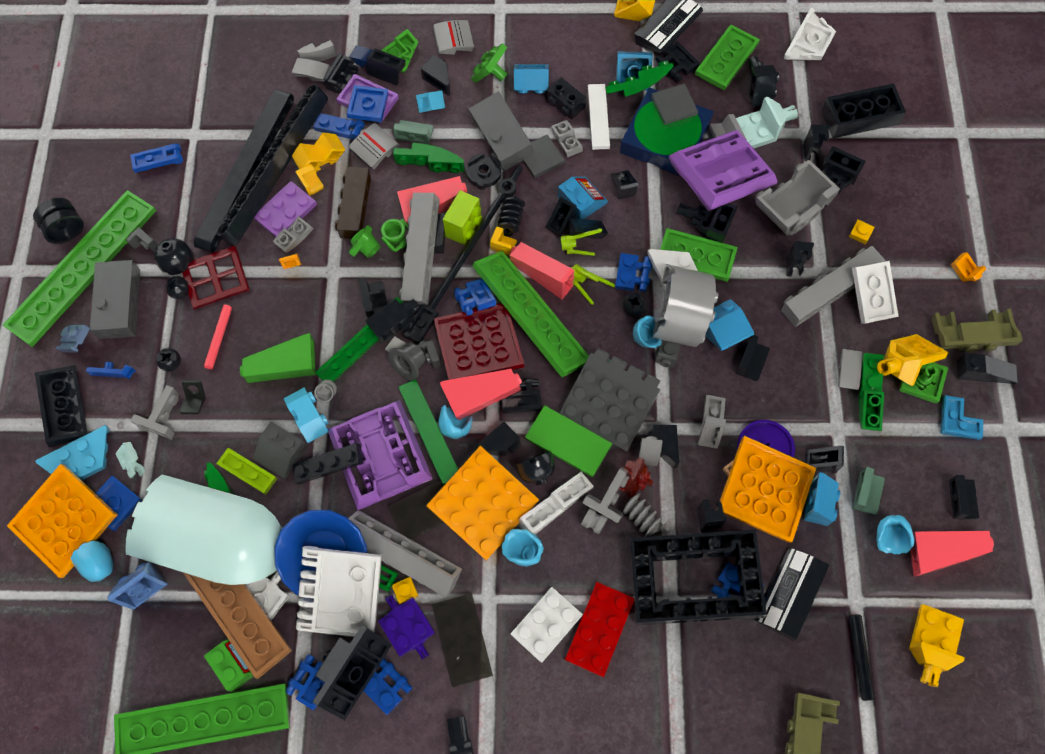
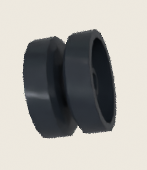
[33,198,84,244]

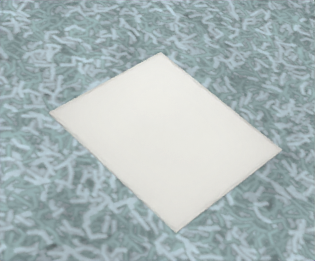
[385,336,407,352]

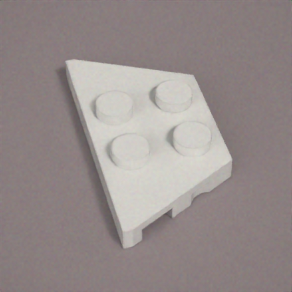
[784,8,836,60]
[647,249,698,290]

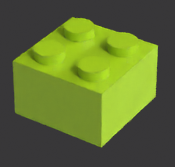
[443,190,482,245]

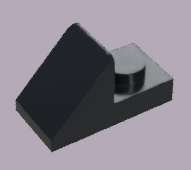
[611,170,638,200]

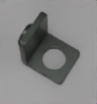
[179,380,206,415]

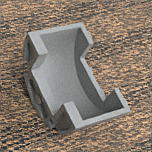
[754,160,840,235]
[652,264,718,347]

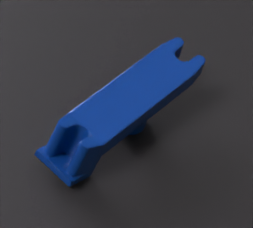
[86,362,136,379]

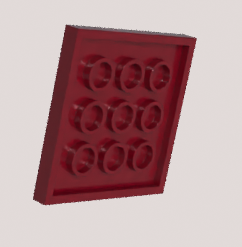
[434,303,525,380]

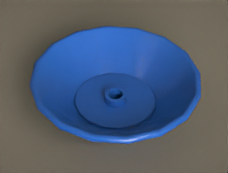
[274,510,367,599]

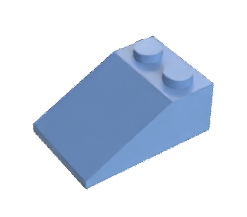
[107,562,168,610]

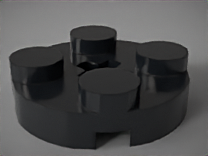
[466,154,502,190]

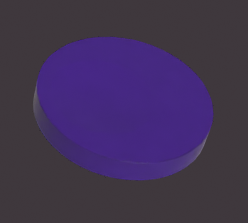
[736,420,795,458]

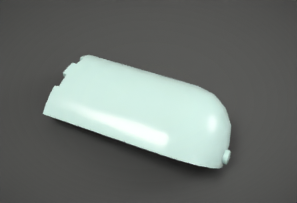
[126,475,282,585]

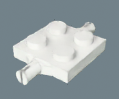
[246,571,289,620]

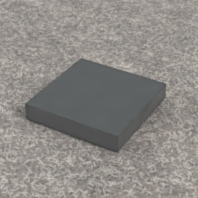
[651,83,698,125]
[523,134,565,179]

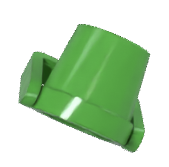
[381,219,409,252]
[349,225,381,258]

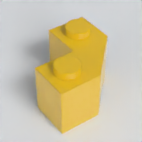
[292,133,345,172]

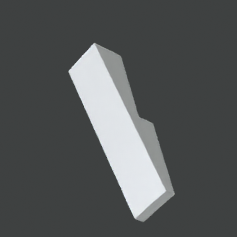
[588,84,610,150]
[518,472,594,534]

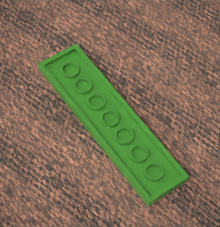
[472,251,589,377]
[114,684,291,754]

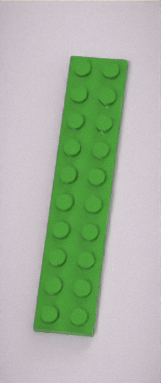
[2,190,156,347]

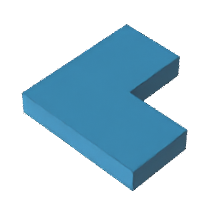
[940,395,983,440]

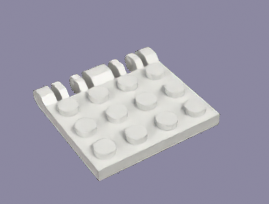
[296,546,382,637]

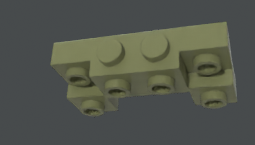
[931,309,1023,353]
[785,693,840,754]

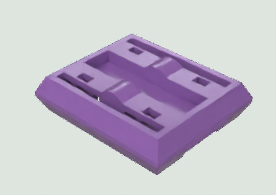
[669,130,777,211]
[328,400,433,510]

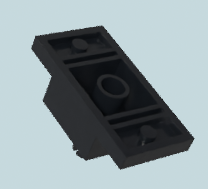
[313,625,392,721]

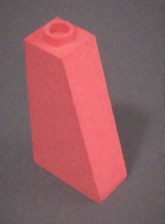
[397,176,467,224]
[509,242,574,300]
[440,369,522,421]
[910,531,994,576]

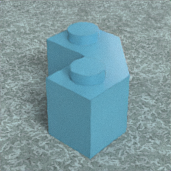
[284,387,329,443]

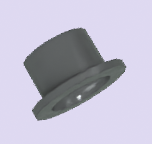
[388,343,426,381]

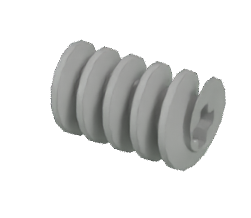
[623,493,667,537]

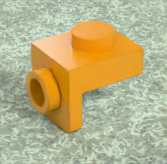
[951,252,987,282]

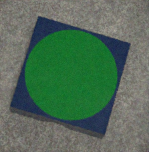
[620,87,714,177]

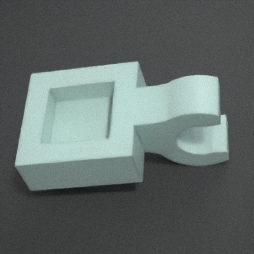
[115,442,145,478]

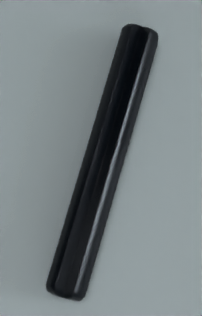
[849,614,874,701]

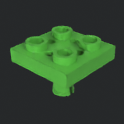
[470,43,508,83]
[899,362,948,404]

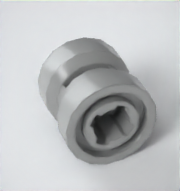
[314,379,337,402]
[581,508,608,535]

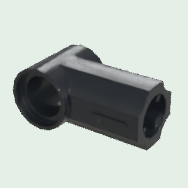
[447,716,474,754]

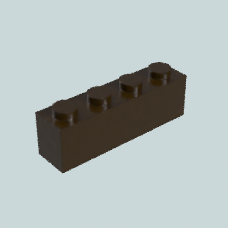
[335,166,371,239]

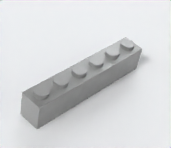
[399,193,440,305]
[781,246,886,327]
[348,510,462,597]

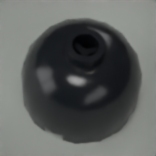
[154,238,194,275]
[514,451,555,486]

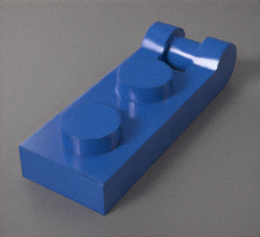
[313,113,365,140]
[130,144,183,173]

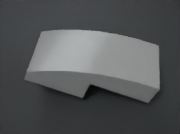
[297,40,337,62]
[292,58,331,82]
[551,120,583,158]
[273,216,314,253]
[838,349,862,390]
[638,436,662,466]

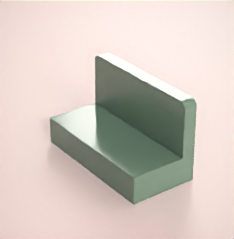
[393,120,434,145]
[852,467,885,515]

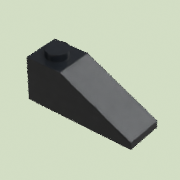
[957,353,1018,384]

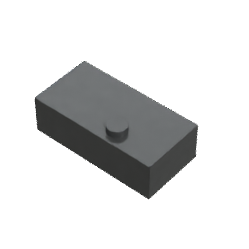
[469,91,535,171]
[90,260,140,339]

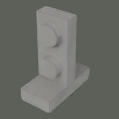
[131,385,180,440]
[698,395,726,449]
[583,467,630,523]

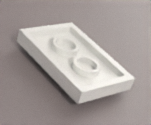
[852,261,899,324]
[510,587,583,663]

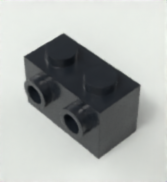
[547,77,586,120]

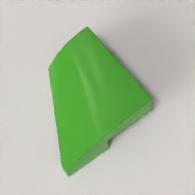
[381,29,418,73]

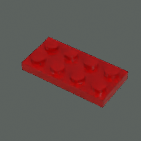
[565,582,635,678]

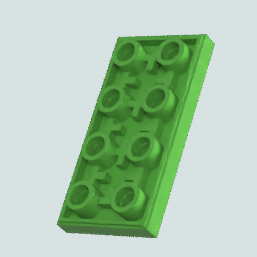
[525,406,612,478]

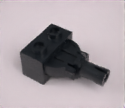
[748,56,779,107]
[821,146,866,207]
[676,203,738,243]

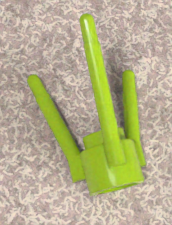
[560,229,602,256]
[572,264,615,305]

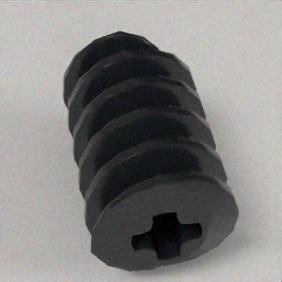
[496,195,525,236]

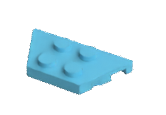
[35,425,110,480]

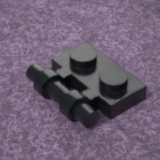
[655,41,700,82]
[502,378,542,414]

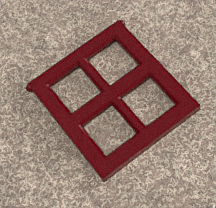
[182,246,250,310]

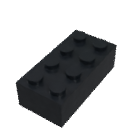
[822,84,906,138]

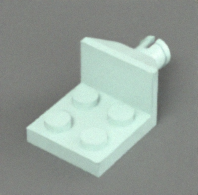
[736,97,798,149]

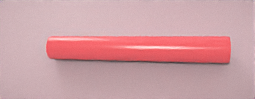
[203,305,232,370]

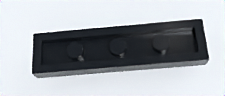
[293,443,363,484]

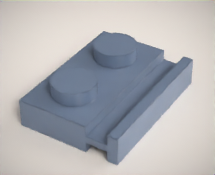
[55,325,90,352]

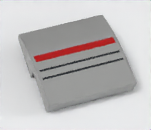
[433,20,474,55]
[348,123,399,170]

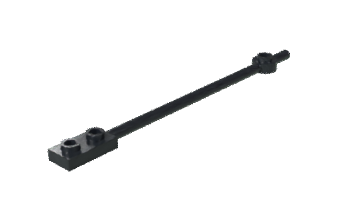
[403,165,523,344]

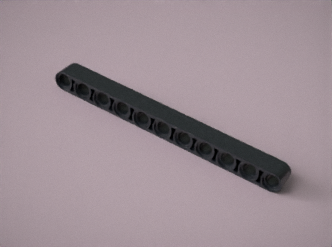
[217,84,328,246]
[194,89,294,253]

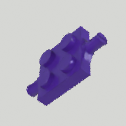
[378,595,436,660]

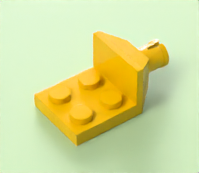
[877,334,948,386]
[909,604,965,687]

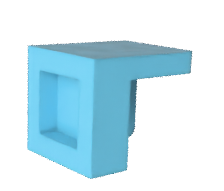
[416,91,445,113]

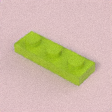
[216,448,277,495]

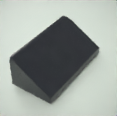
[568,218,608,239]

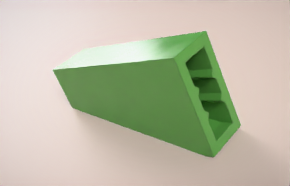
[240,333,316,383]

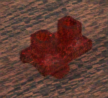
[620,458,653,498]

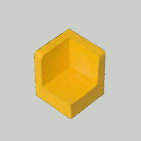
[295,163,324,196]
[490,227,517,256]

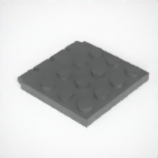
[559,348,661,451]

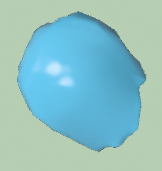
[633,315,662,348]
[439,405,473,440]
[876,515,914,554]
[502,529,544,567]
[70,541,114,582]

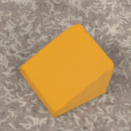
[279,253,301,269]

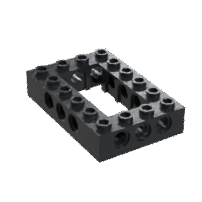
[630,529,767,626]

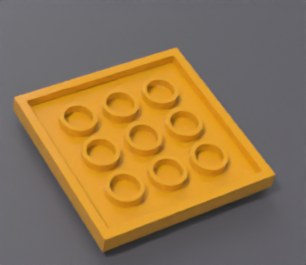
[717,436,816,543]
[426,446,539,561]
[7,464,118,578]

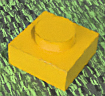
[849,220,875,245]
[392,577,419,604]

